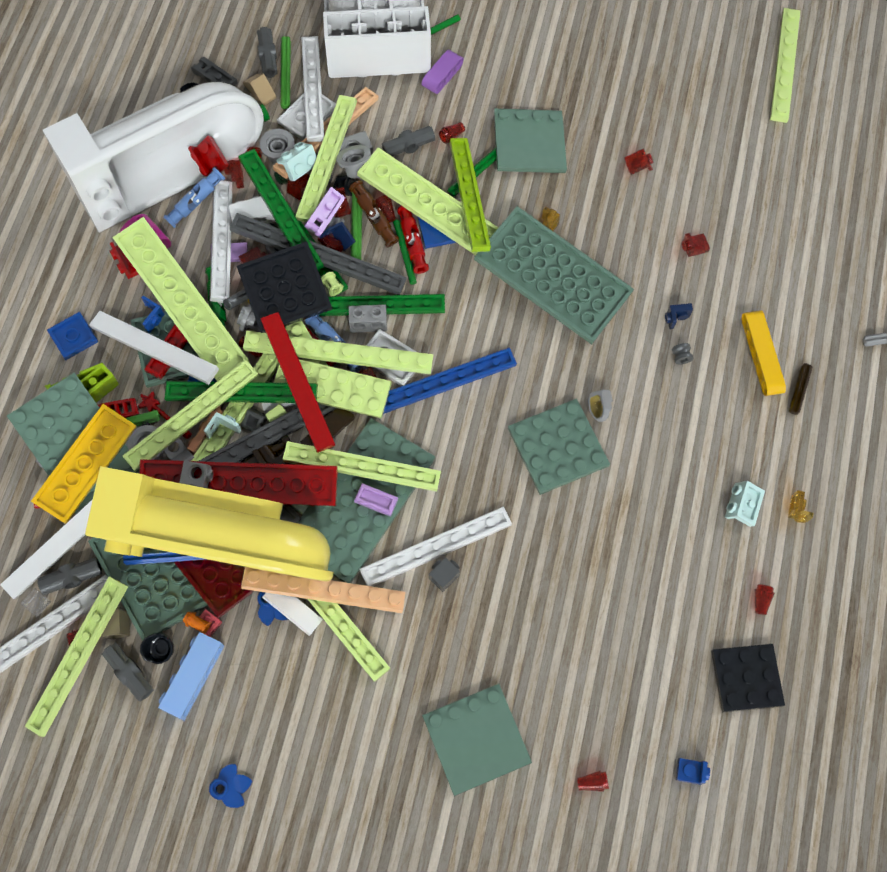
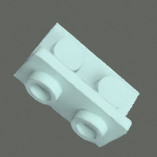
[725,481,765,527]

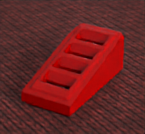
[98,397,140,418]

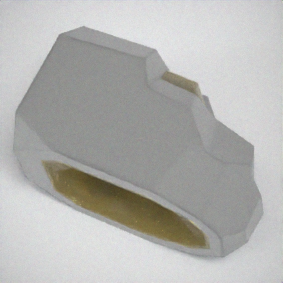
[588,390,613,422]

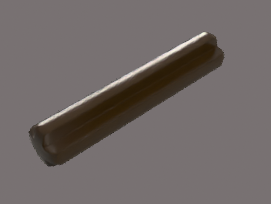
[789,363,813,415]

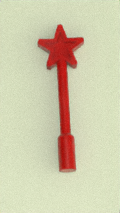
[138,392,192,439]

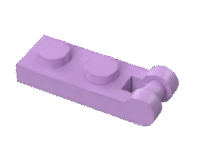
[304,187,345,237]

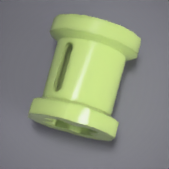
[321,272,344,296]

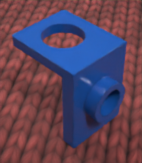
[141,296,165,333]

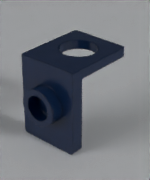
[319,222,356,251]

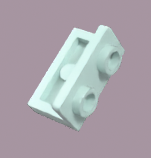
[276,142,317,181]

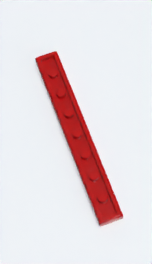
[260,312,335,453]

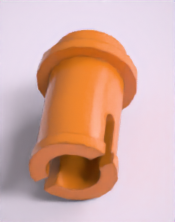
[183,611,211,634]

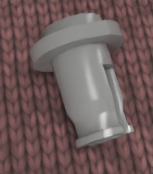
[237,304,260,332]

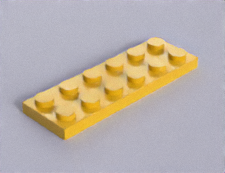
[31,404,137,524]

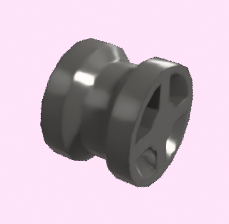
[672,343,694,365]

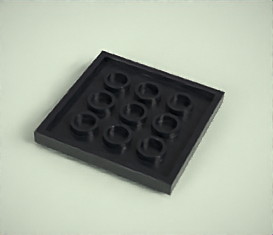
[237,241,332,333]

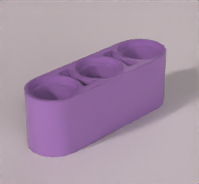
[422,50,464,94]

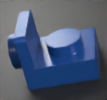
[676,758,710,785]

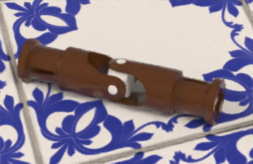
[349,180,400,248]

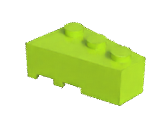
[45,363,119,403]

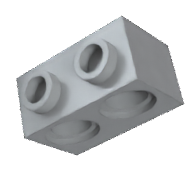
[349,305,387,333]
[179,460,213,489]

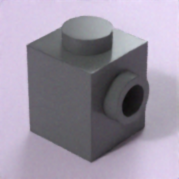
[429,557,460,592]

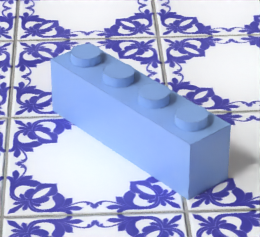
[158,632,224,721]

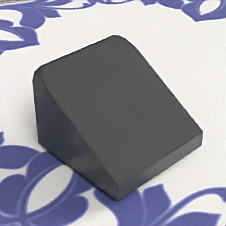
[241,408,267,432]

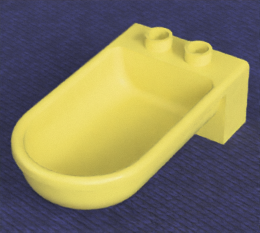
[85,466,334,581]

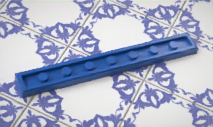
[383,347,517,414]

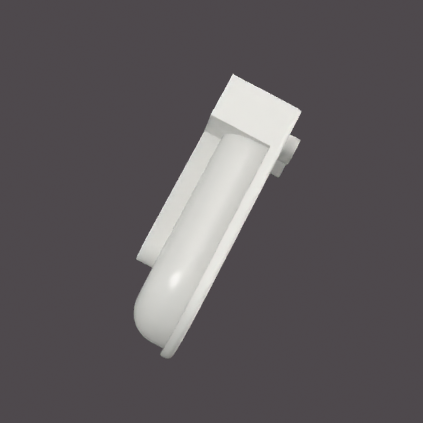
[323,0,431,78]
[43,82,264,233]

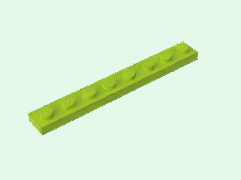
[449,138,491,252]

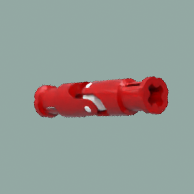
[397,206,429,274]

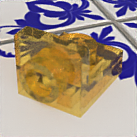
[542,207,560,231]
[788,490,814,523]

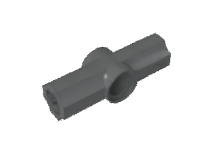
[257,27,278,78]
[382,126,435,156]
[37,557,102,595]
[102,642,154,701]

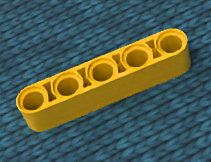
[741,310,786,396]

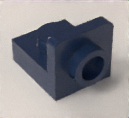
[665,303,693,329]

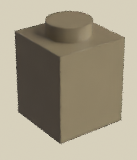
[101,607,130,640]

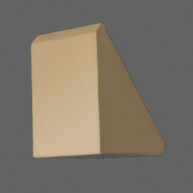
[243,74,276,105]

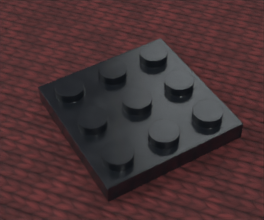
[711,644,785,713]

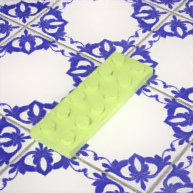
[274,359,392,419]

